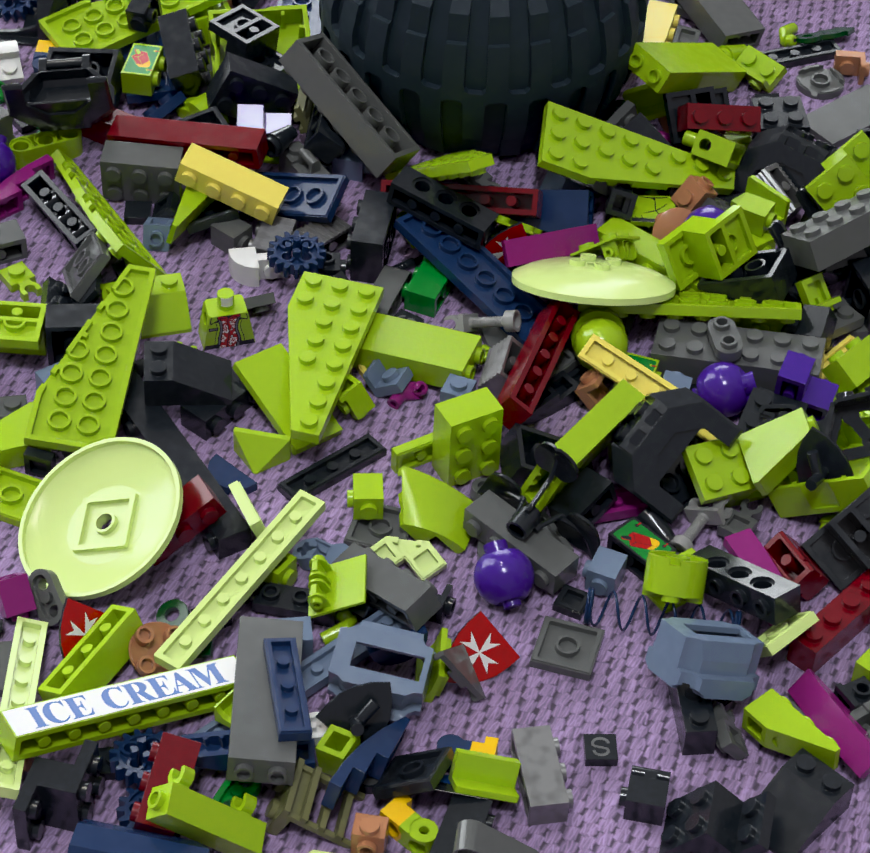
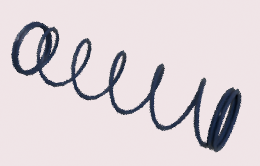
[583,587,742,636]

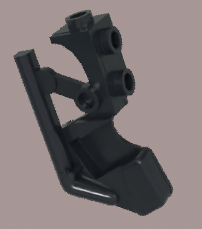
[756,386,870,472]

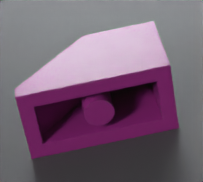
[0,572,37,622]

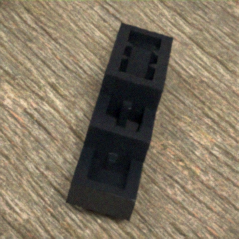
[522,365,603,425]

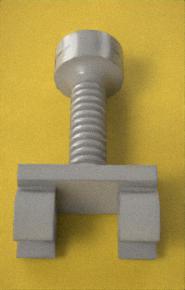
[444,310,521,332]
[670,498,733,554]

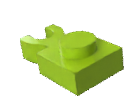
[0,261,42,302]

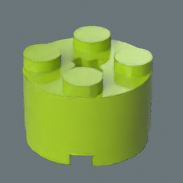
[642,550,708,604]

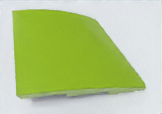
[398,466,473,554]

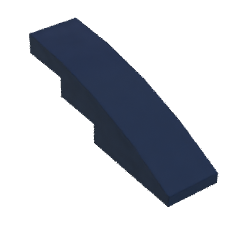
[321,717,411,810]
[181,730,316,771]

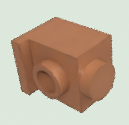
[351,812,389,853]

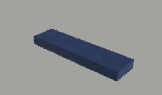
[263,637,313,742]

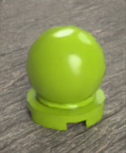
[570,308,629,371]

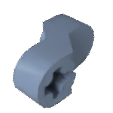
[293,537,349,570]

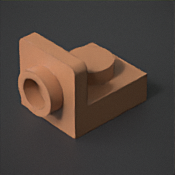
[833,50,870,85]

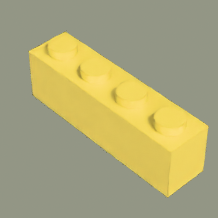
[632,0,681,74]
[175,143,289,226]

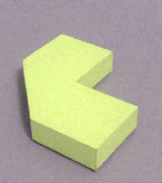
[370,536,447,581]

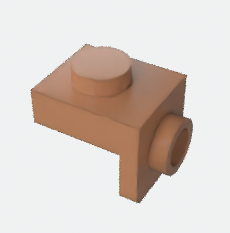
[670,175,718,211]
[575,369,610,410]

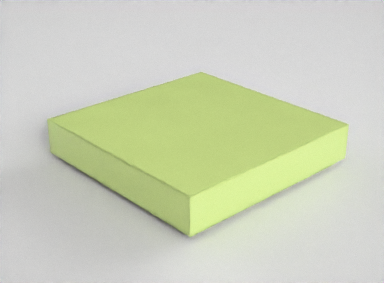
[228,481,266,538]
[757,611,819,658]

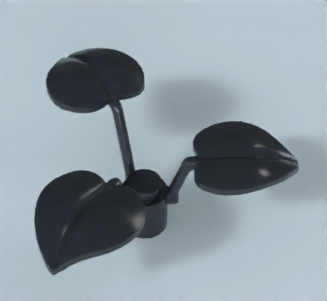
[477,441,600,559]

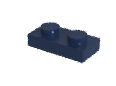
[142,91,187,119]

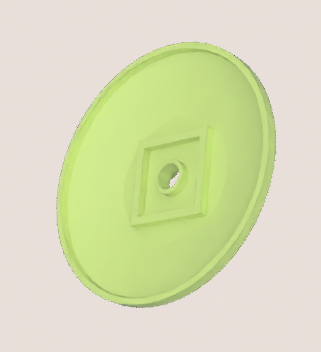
[511,253,676,306]
[18,437,183,600]

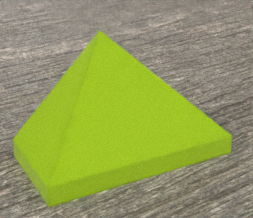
[233,427,291,474]

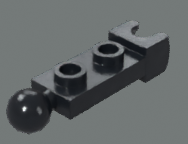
[243,581,336,627]

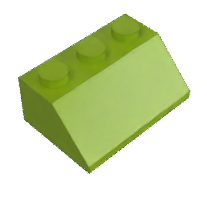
[100,273,192,339]

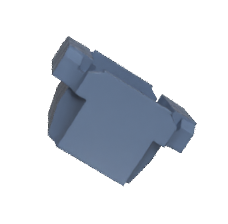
[645,617,764,701]
[327,620,436,725]

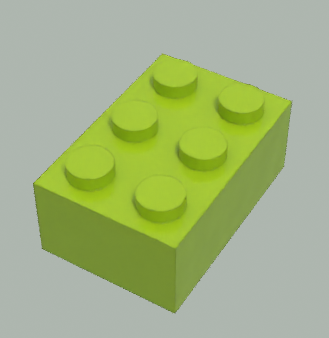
[431,387,504,487]

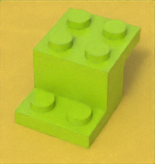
[805,130,870,211]
[656,205,758,291]
[0,301,48,356]
[681,439,769,508]

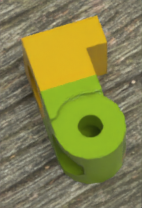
[380,795,439,853]

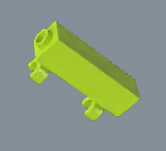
[146,765,267,853]

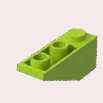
[742,688,841,770]

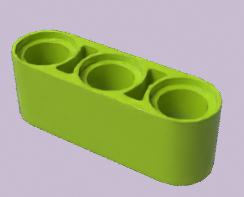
[9,129,83,170]

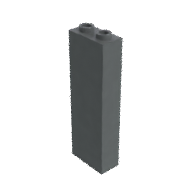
[677,0,765,47]
[226,616,304,786]

